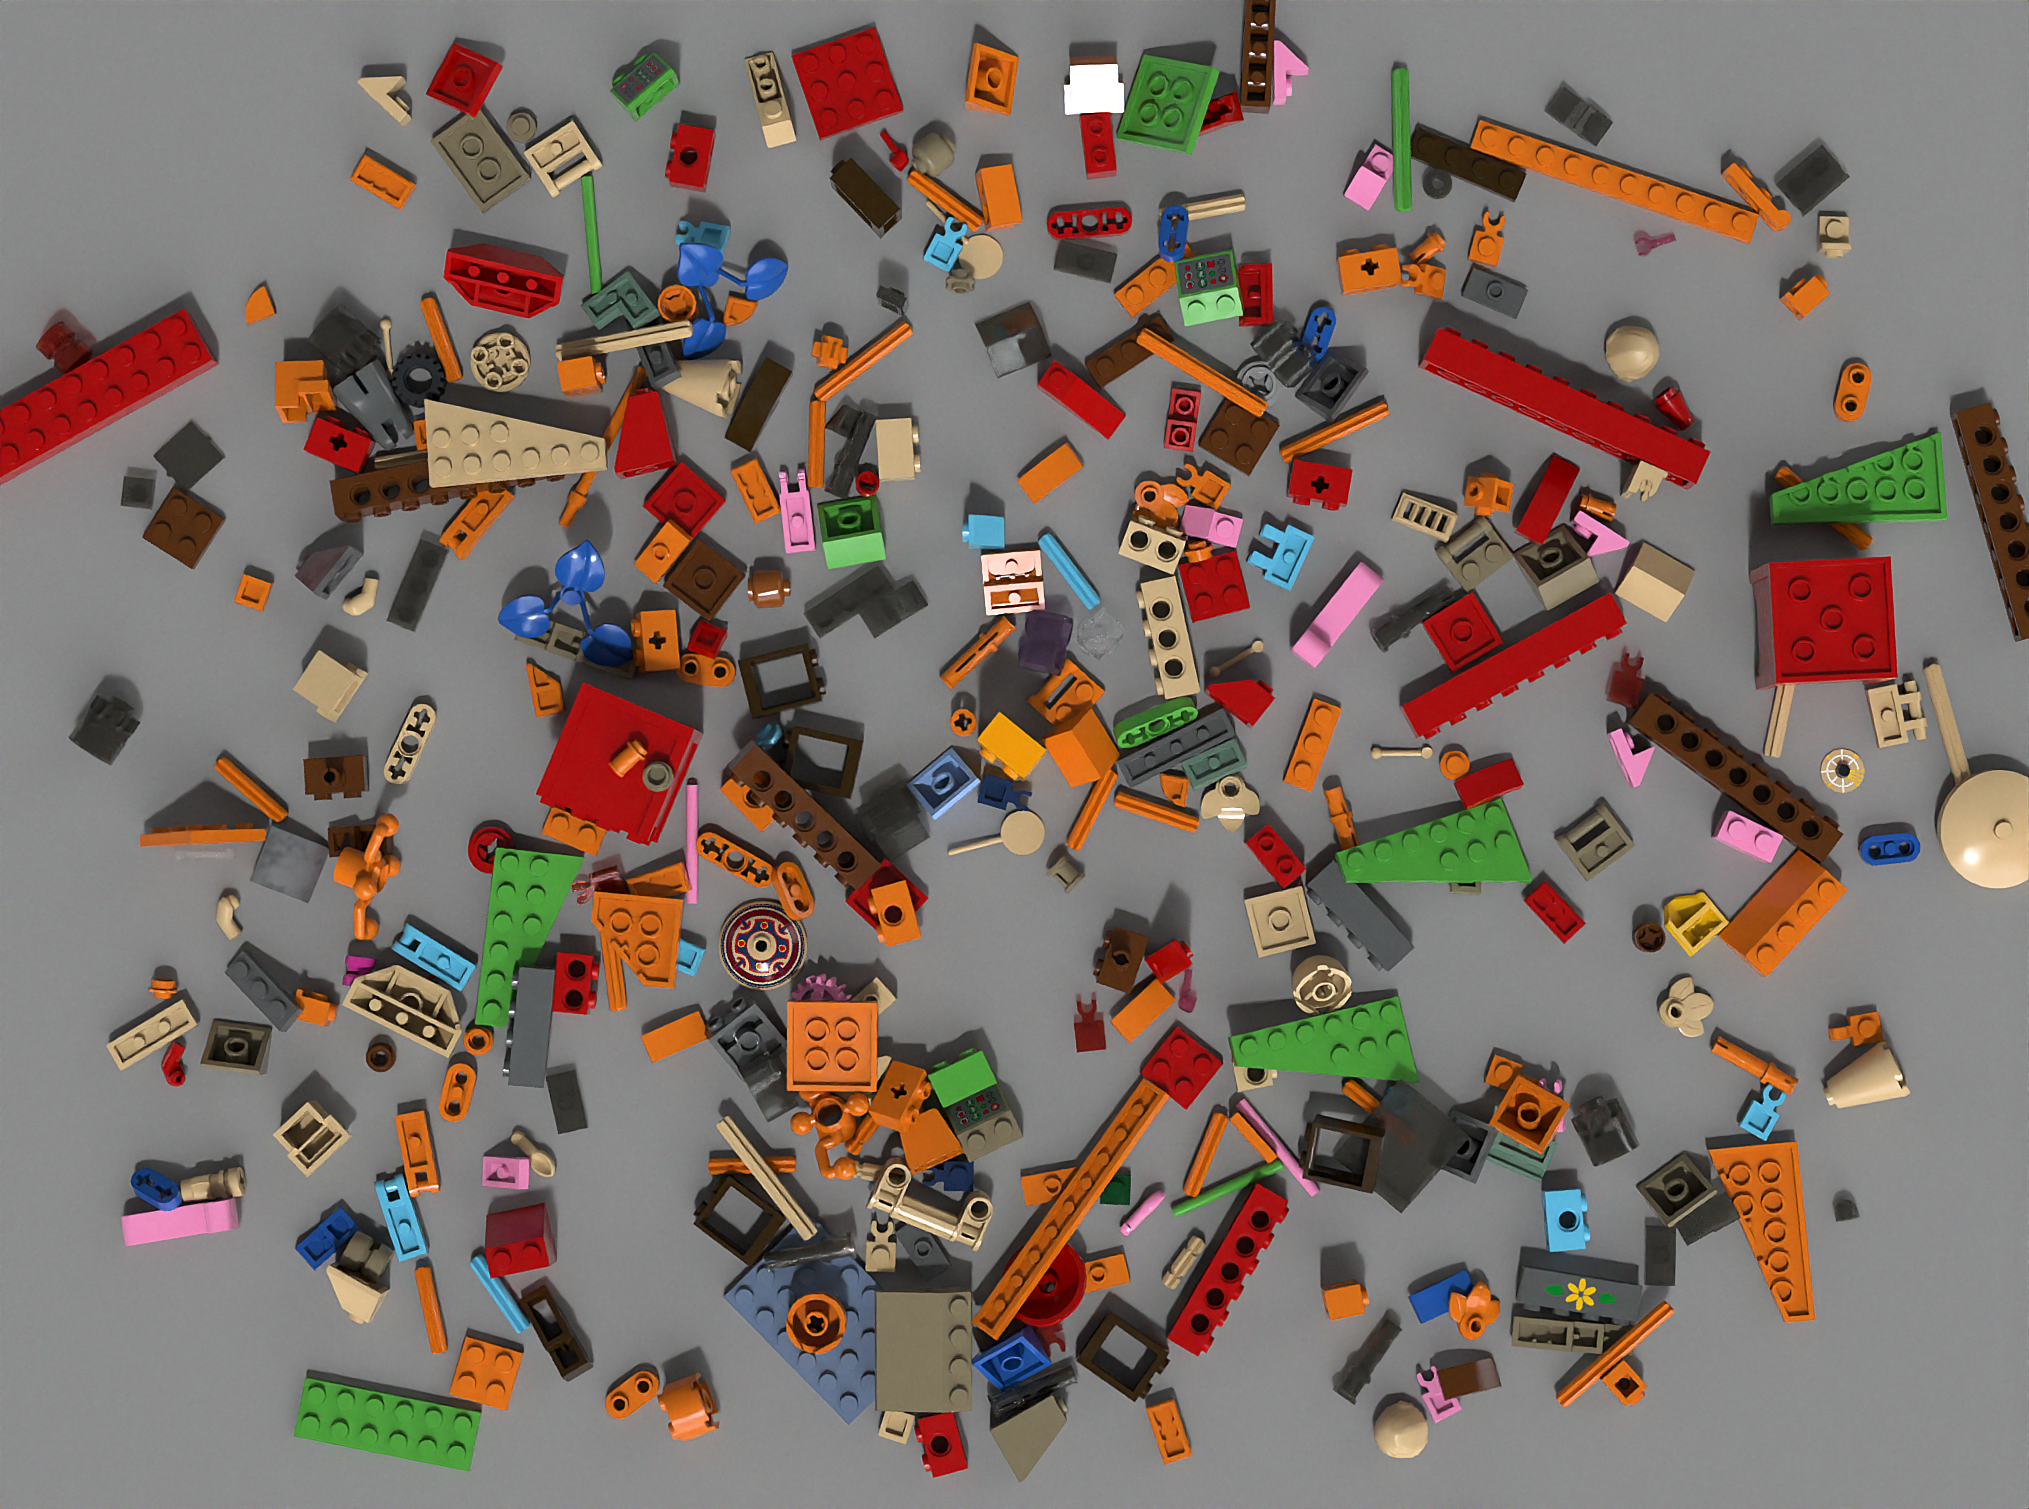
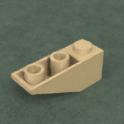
[744,52,797,148]

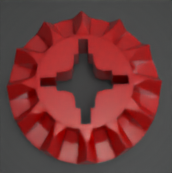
[468,826,516,874]

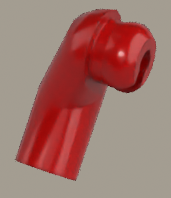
[161,1041,186,1087]

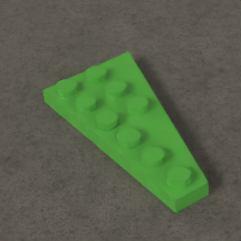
[1769,432,1948,525]
[1335,798,1533,883]
[474,847,585,1027]
[1228,996,1419,1083]

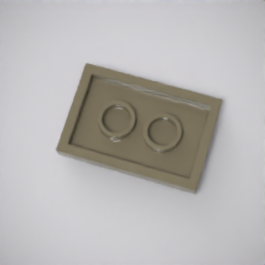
[430,110,531,214]

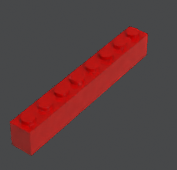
[1399,593,1627,740]

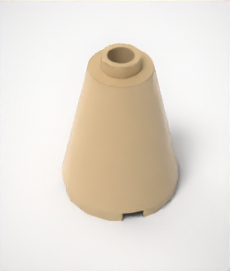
[661,359,742,418]
[1823,1039,1911,1109]

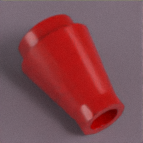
[1654,386,1695,431]

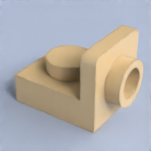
[1817,216,1851,258]

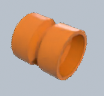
[657,285,699,324]

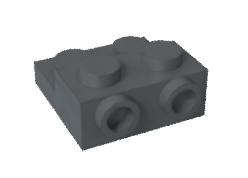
[704,996,787,1083]

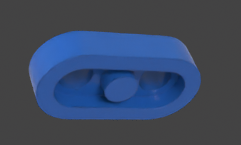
[1859,833,1920,866]

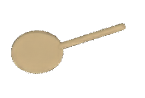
[926,200,1003,279]
[947,811,1045,855]

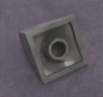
[294,546,363,600]

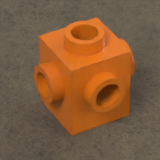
[1463,472,1514,517]

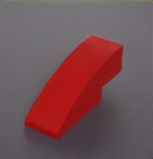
[1514,455,1580,546]

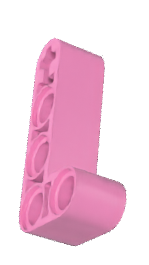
[1290,561,1384,669]
[120,1197,240,1246]

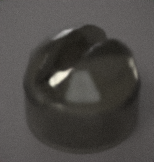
[1834,1199,1860,1222]

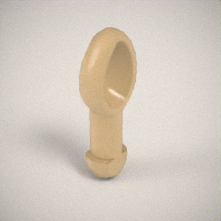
[511,1131,556,1177]

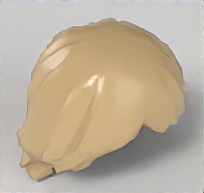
[1605,326,1661,383]
[1374,1400,1428,1458]

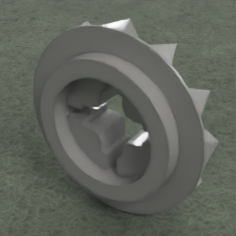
[1236,361,1283,408]

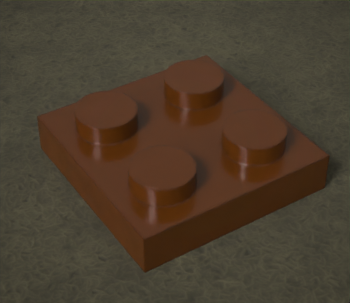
[1198,399,1280,477]
[142,488,226,570]
[663,539,746,623]

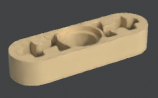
[384,704,437,785]

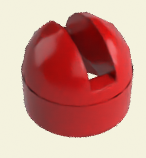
[855,471,879,497]

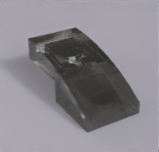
[1544,87,1613,146]
[859,580,928,639]
[1674,1191,1741,1246]

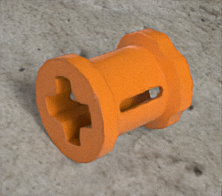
[950,709,977,736]

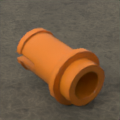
[1408,232,1446,265]
[1577,493,1617,522]
[609,739,648,777]

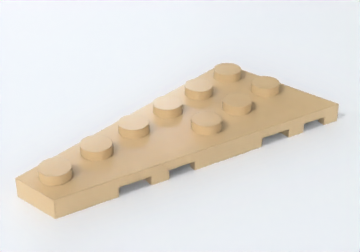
[424,399,608,488]

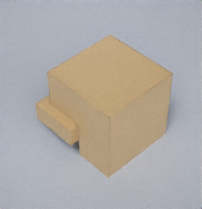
[292,650,368,723]
[273,1100,353,1177]

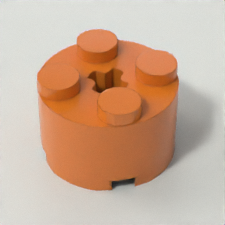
[786,1291,847,1354]
[657,1372,720,1442]

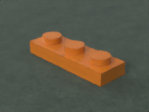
[1114,244,1196,319]
[1283,698,1342,792]

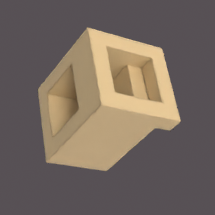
[851,977,897,1016]

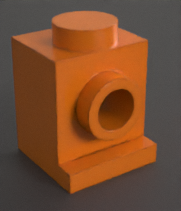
[1780,274,1830,321]
[294,988,339,1026]
[1599,1359,1648,1407]

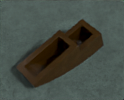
[725,357,793,453]
[519,1285,594,1382]

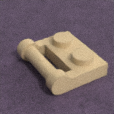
[523,121,602,198]

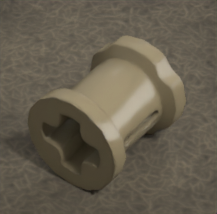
[1046,855,1086,894]

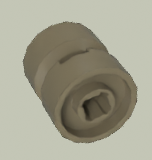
[339,1230,395,1284]

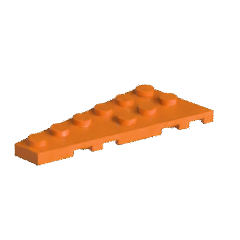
[1707,1141,1815,1323]

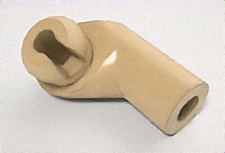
[343,578,379,616]
[215,895,242,941]

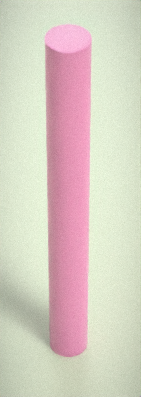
[686,785,698,904]
[1235,1098,1321,1197]

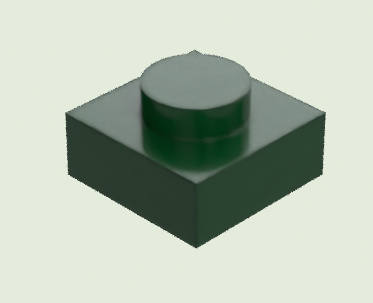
[1100,1174,1131,1205]

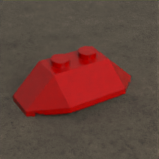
[443,243,564,319]

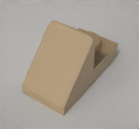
[357,76,412,127]

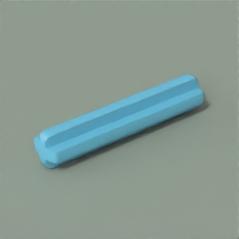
[1038,533,1100,610]
[469,1254,531,1333]

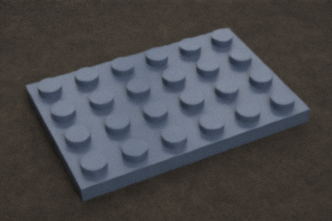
[724,1213,885,1425]

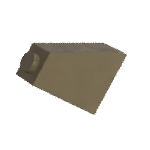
[990,1392,1069,1483]

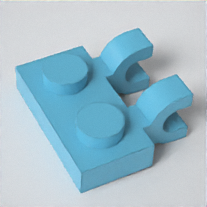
[1246,524,1315,591]

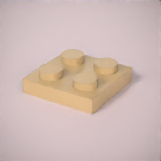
[1244,886,1316,958]

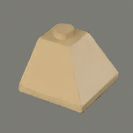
[326,1261,390,1324]

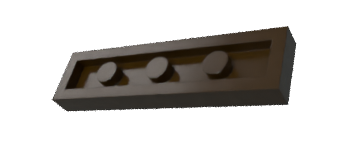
[1411,127,1527,202]

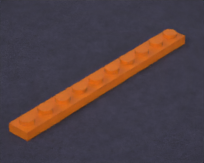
[1470,120,1759,244]
[971,1078,1170,1340]

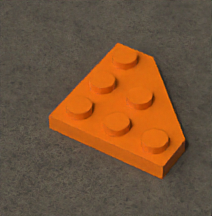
[139,823,266,847]
[591,891,684,989]

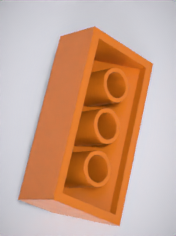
[1718,850,1847,977]

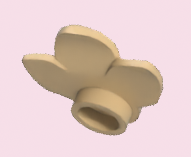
[1201,774,1260,833]
[1658,977,1714,1037]

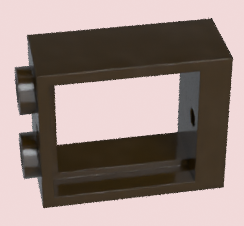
[830,158,902,239]
[738,643,826,719]
[779,725,864,799]
[1299,1114,1387,1194]
[693,1175,787,1267]
[1076,1309,1170,1402]

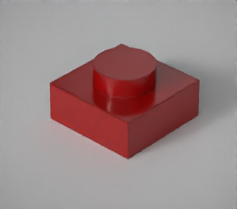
[688,621,727,660]

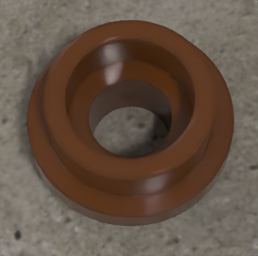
[366,1042,396,1072]

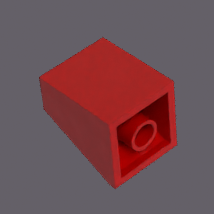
[614,388,678,480]
[484,1203,557,1279]

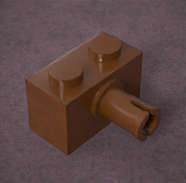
[303,755,369,801]
[1093,926,1149,994]

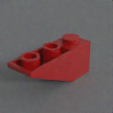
[1144,939,1194,984]

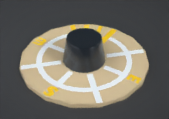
[1820,749,1865,793]

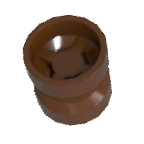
[1632,923,1666,953]

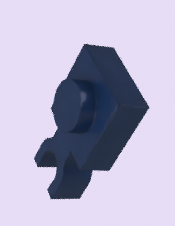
[977,774,1032,811]
[923,1161,974,1192]

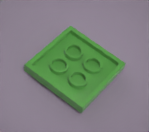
[1116,54,1220,155]

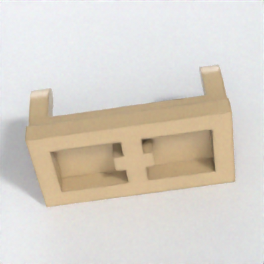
[1620,461,1668,502]

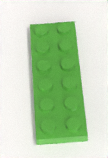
[294,1376,482,1472]

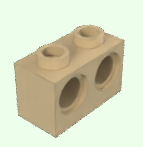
[1118,515,1187,575]

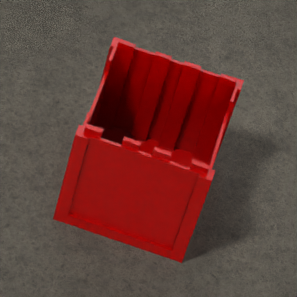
[1749,556,1898,690]
[536,682,703,846]

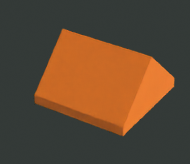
[965,43,1019,115]
[1040,707,1121,788]
[1488,1075,1570,1154]

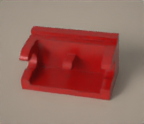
[1198,92,1244,137]
[1238,263,1273,327]

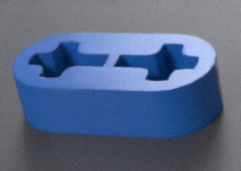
[1158,205,1189,262]
[1299,307,1336,363]
[130,1168,182,1211]

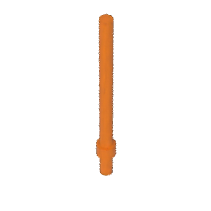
[558,366,647,529]

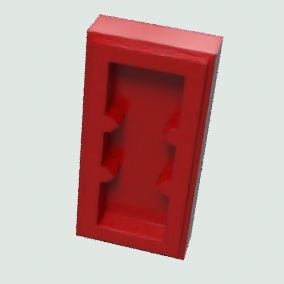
[1523,880,1586,944]

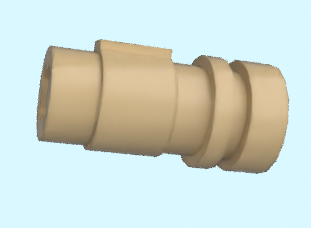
[180,1167,246,1203]

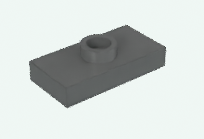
[1462,268,1528,319]
[895,1224,952,1283]

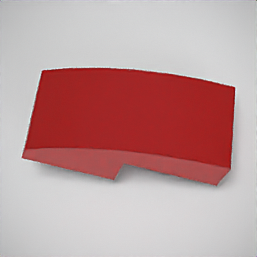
[1164,387,1201,452]
[1454,758,1524,810]

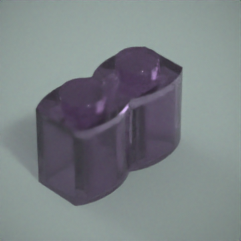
[1018,609,1073,676]

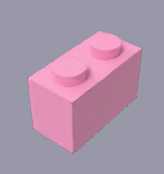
[1711,810,1783,863]

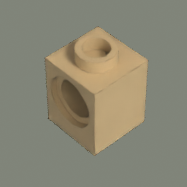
[1231,1061,1277,1092]

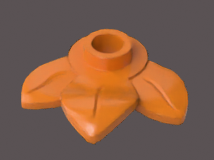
[1133,480,1189,532]
[1448,1280,1500,1340]

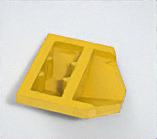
[1664,892,1729,957]

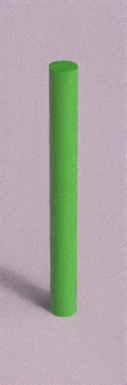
[581,176,602,295]
[1171,1158,1284,1218]

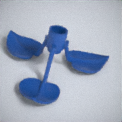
[677,243,788,360]
[498,539,632,666]

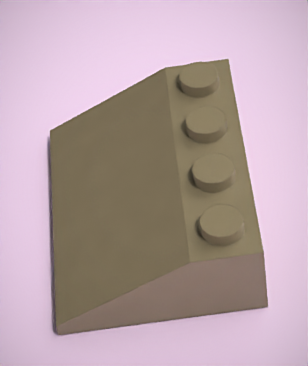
[875,1286,972,1413]

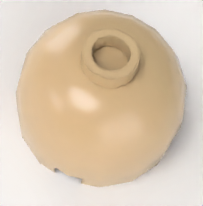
[1291,955,1352,1015]

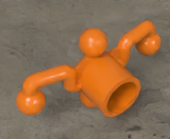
[333,813,401,940]
[790,1091,870,1180]

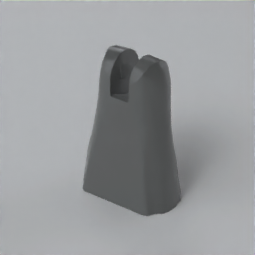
[332,359,414,451]

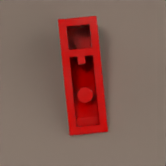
[1037,360,1126,440]

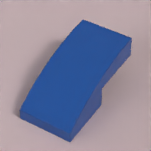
[295,1207,360,1271]
[1408,1269,1474,1324]

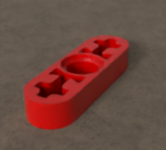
[1047,207,1132,241]

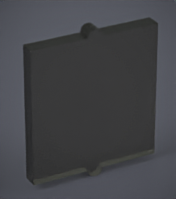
[153,421,225,492]

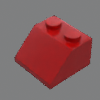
[1204,679,1275,729]

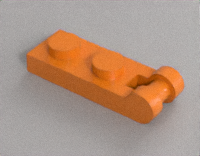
[1721,163,1791,232]
[439,490,515,561]
[394,1110,441,1198]

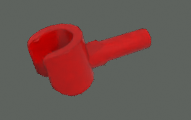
[880,131,909,172]

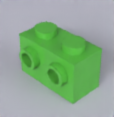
[928,1047,997,1108]

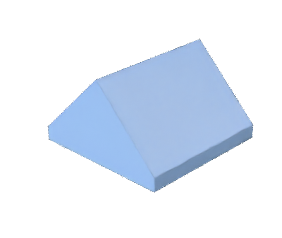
[906,747,981,821]

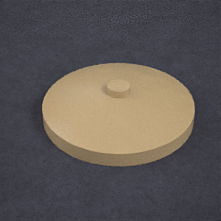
[1937,769,2029,888]

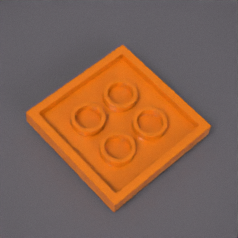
[787,1000,878,1092]

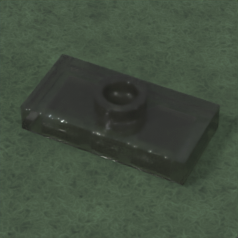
[1053,240,1118,284]
[876,285,909,316]
[546,1070,588,1135]
[1644,1225,1676,1286]

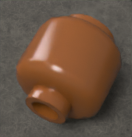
[748,569,791,608]

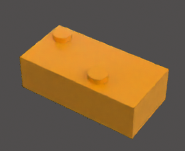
[977,712,1046,782]

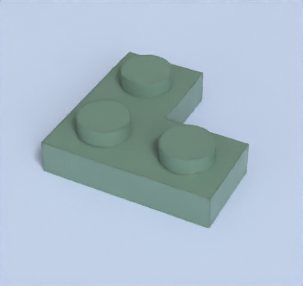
[581,271,661,330]

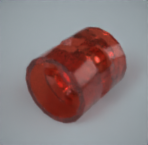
[36,321,93,375]

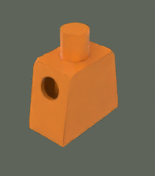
[899,1105,964,1176]

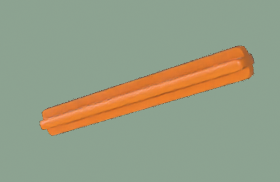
[1136,328,1268,417]
[1555,1300,1674,1407]

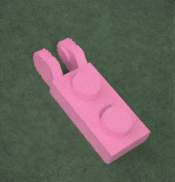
[779,469,816,554]

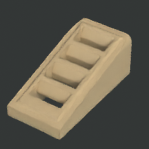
[1392,493,1459,543]

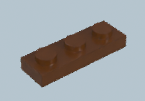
[1085,316,1175,390]

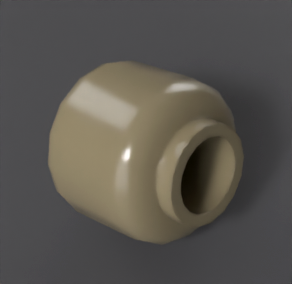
[911,133,956,177]

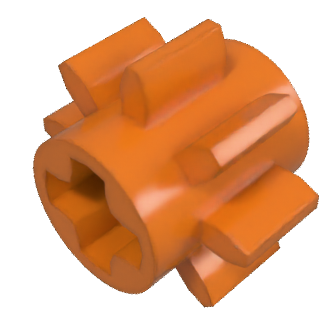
[811,335,848,370]

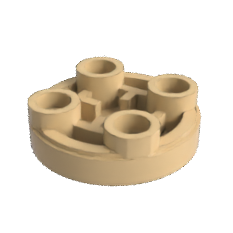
[471,333,531,393]

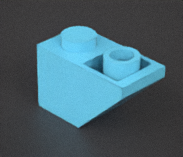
[962,515,1005,549]

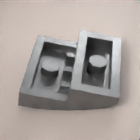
[250,826,329,903]

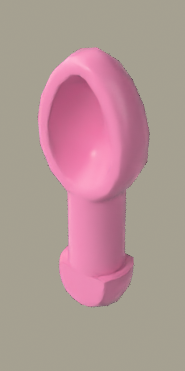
[1120,1191,1166,1236]

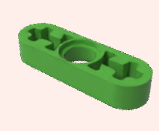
[1113,696,1198,748]

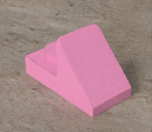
[1272,41,1309,105]
[1344,144,1394,211]
[1179,505,1243,549]
[1570,510,1630,557]
[1607,728,1655,788]
[482,1156,530,1189]

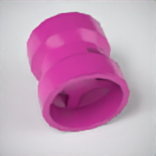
[342,955,376,986]

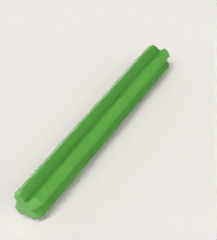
[1392,68,1412,212]

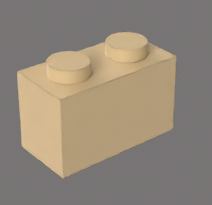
[876,418,921,482]

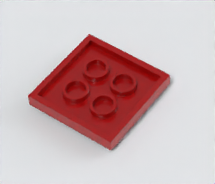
[791,27,904,141]

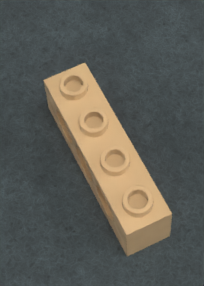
[1136,576,1200,701]

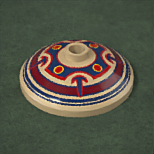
[718,901,808,990]

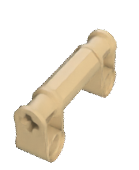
[866,1157,993,1251]

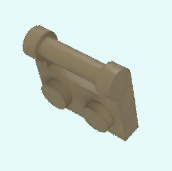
[1435,516,1514,594]
[1555,804,1635,881]

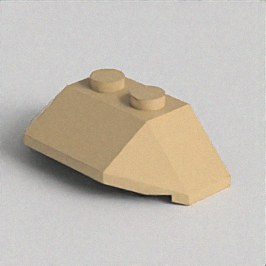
[342,965,463,1058]

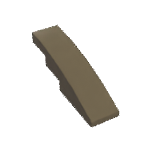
[514,621,636,680]
[1512,1316,1634,1356]

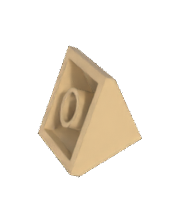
[1614,542,1695,623]

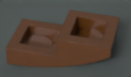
[328,825,393,857]
[1436,1357,1501,1401]

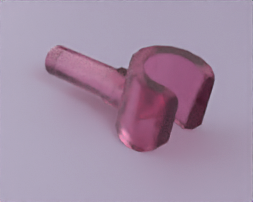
[1635,234,1676,257]
[1178,969,1197,1013]

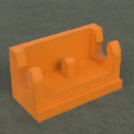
[975,164,1023,232]

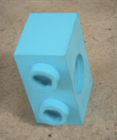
[1541,1187,1590,1252]

